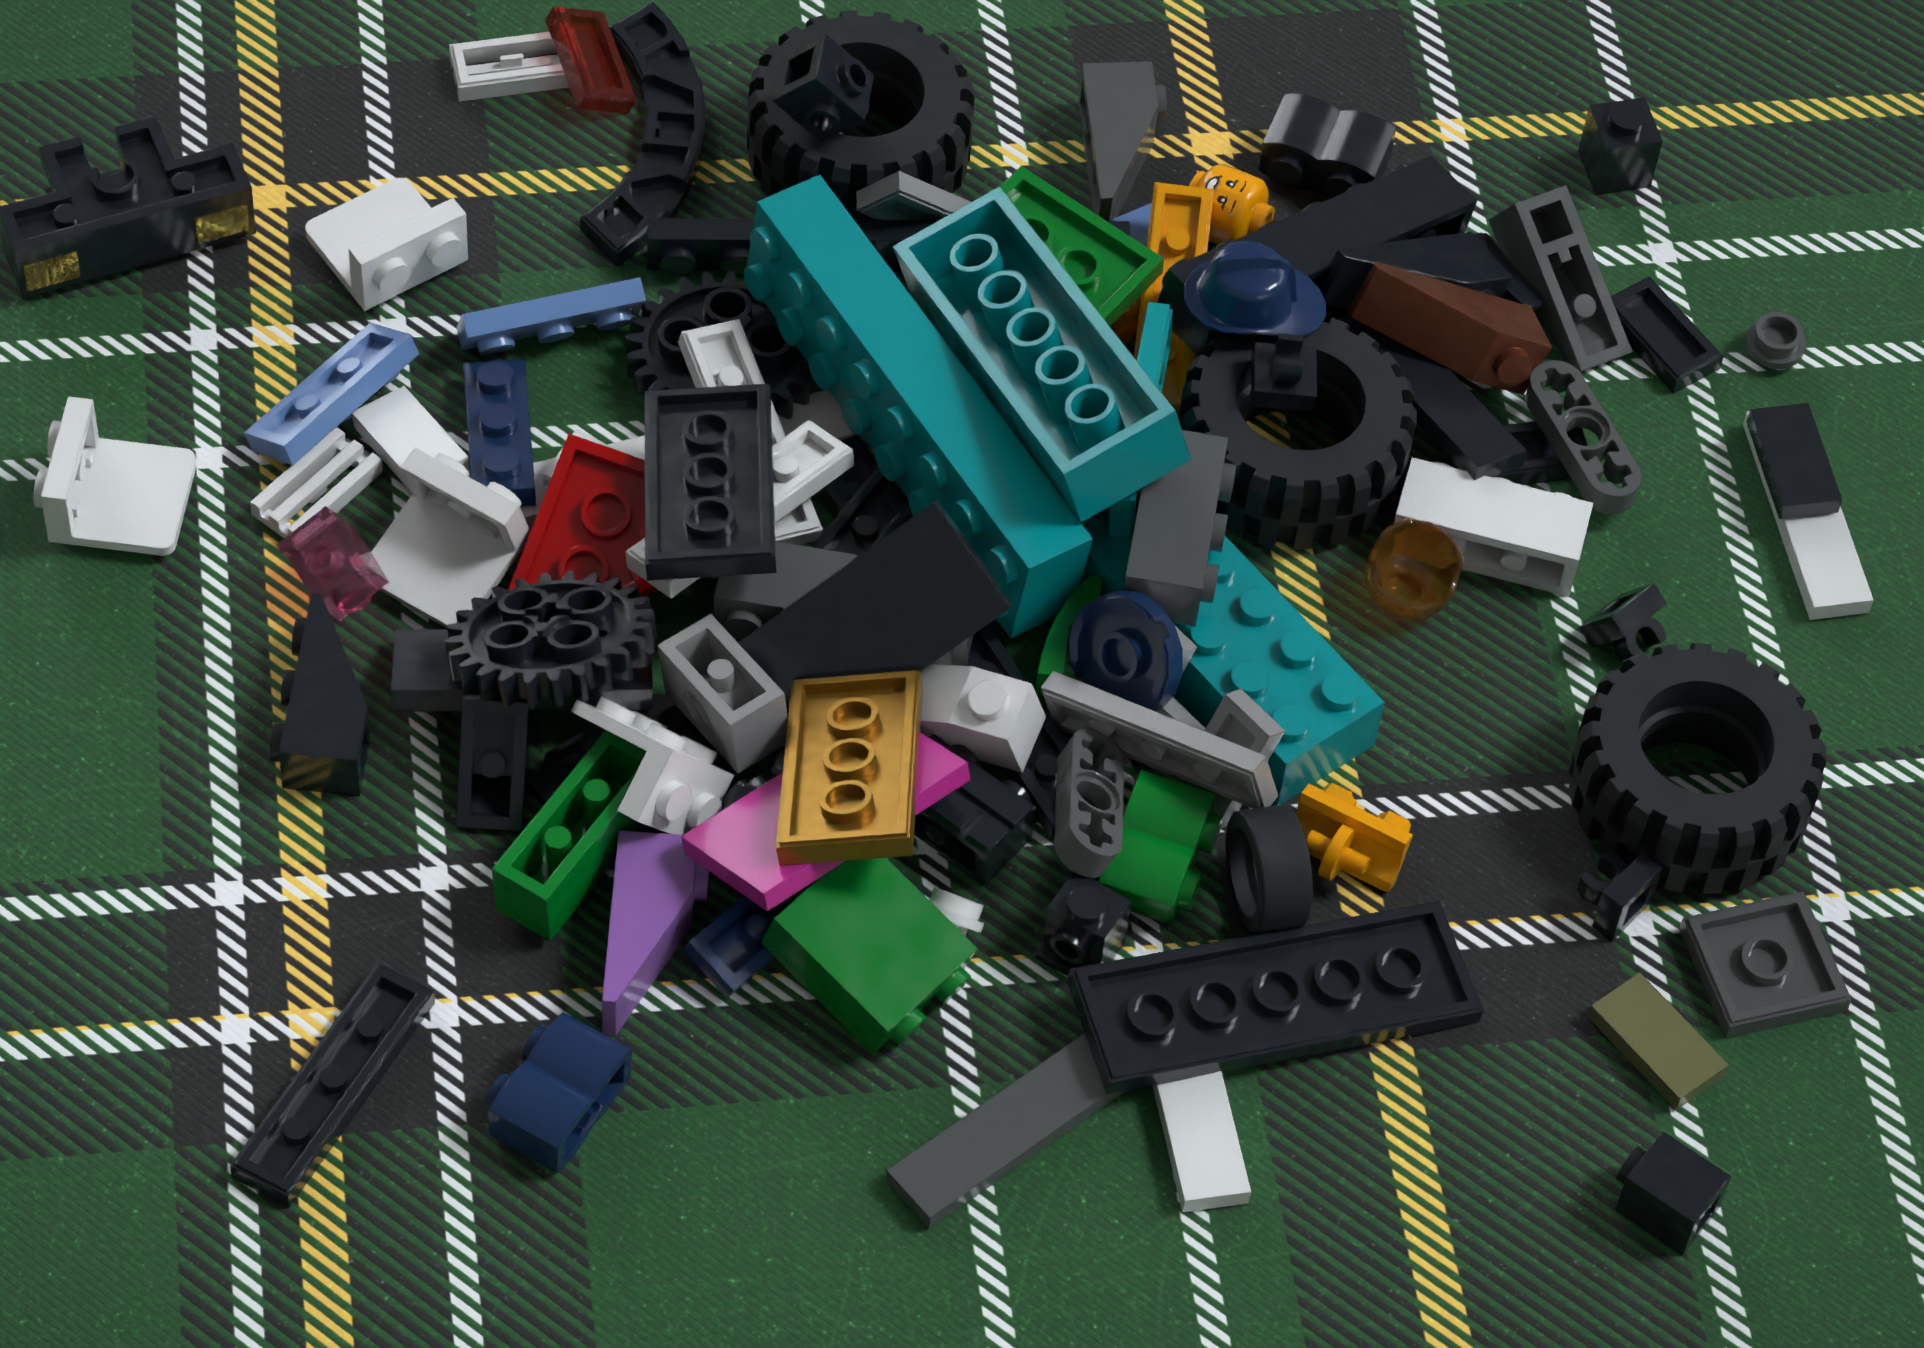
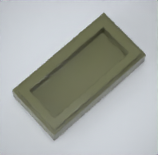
[1588,973,1729,1110]

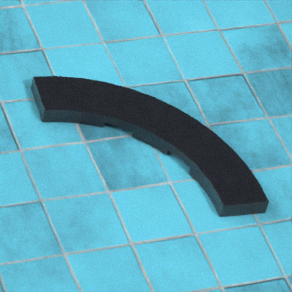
[580,1,705,267]

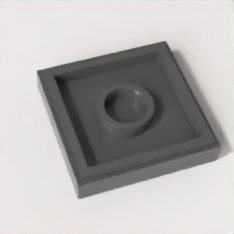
[1679,891,1852,1039]

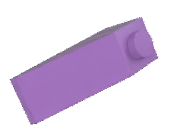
[602,831,709,1036]

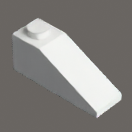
[920,664,1046,773]

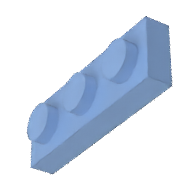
[456,277,646,355]
[244,322,419,465]

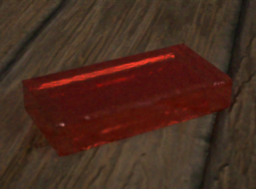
[545,6,637,114]

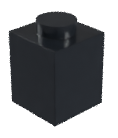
[1578,97,1663,195]
[1615,1131,1732,1255]

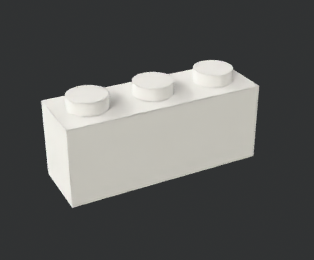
[1388,457,1593,597]

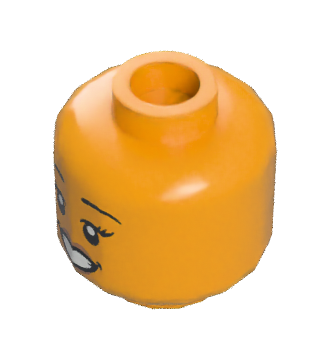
[1189,164,1275,245]

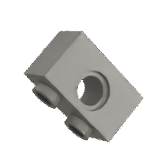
[657,614,788,773]

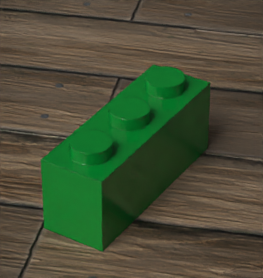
[492,730,647,941]

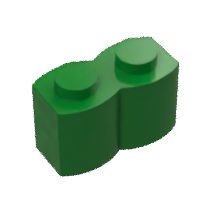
[1099,770,1223,925]

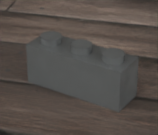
[1124,430,1236,626]

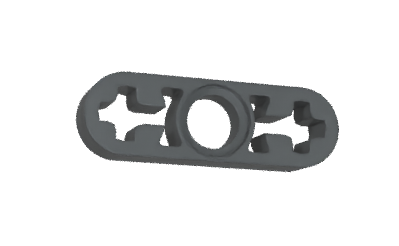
[1525,360,1642,515]
[1054,728,1124,878]

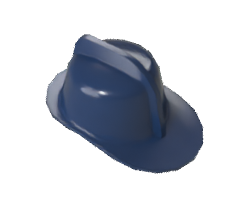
[1184,240,1326,337]

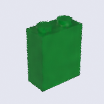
[760,858,978,1055]

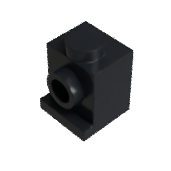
[1035,872,1132,976]

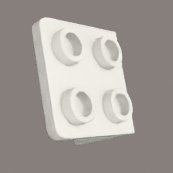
[305,178,468,311]
[34,397,196,556]
[361,447,530,628]
[571,697,735,835]

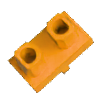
[1296,783,1413,893]

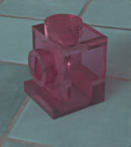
[277,506,389,621]

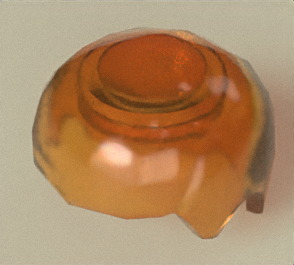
[1365,518,1464,621]

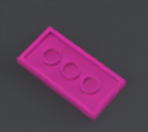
[681,732,970,911]

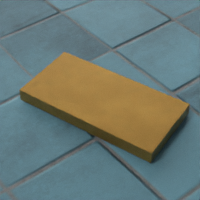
[776,670,923,866]

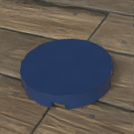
[1069,589,1183,712]

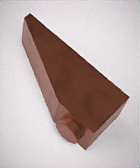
[1348,261,1552,395]

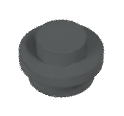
[1745,312,1806,369]

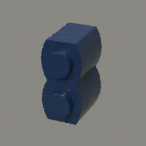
[485,1012,632,1173]

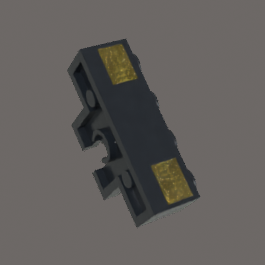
[0,116,256,299]

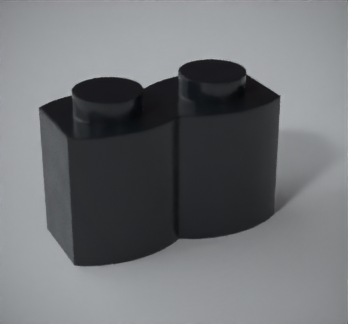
[1259,94,1396,198]

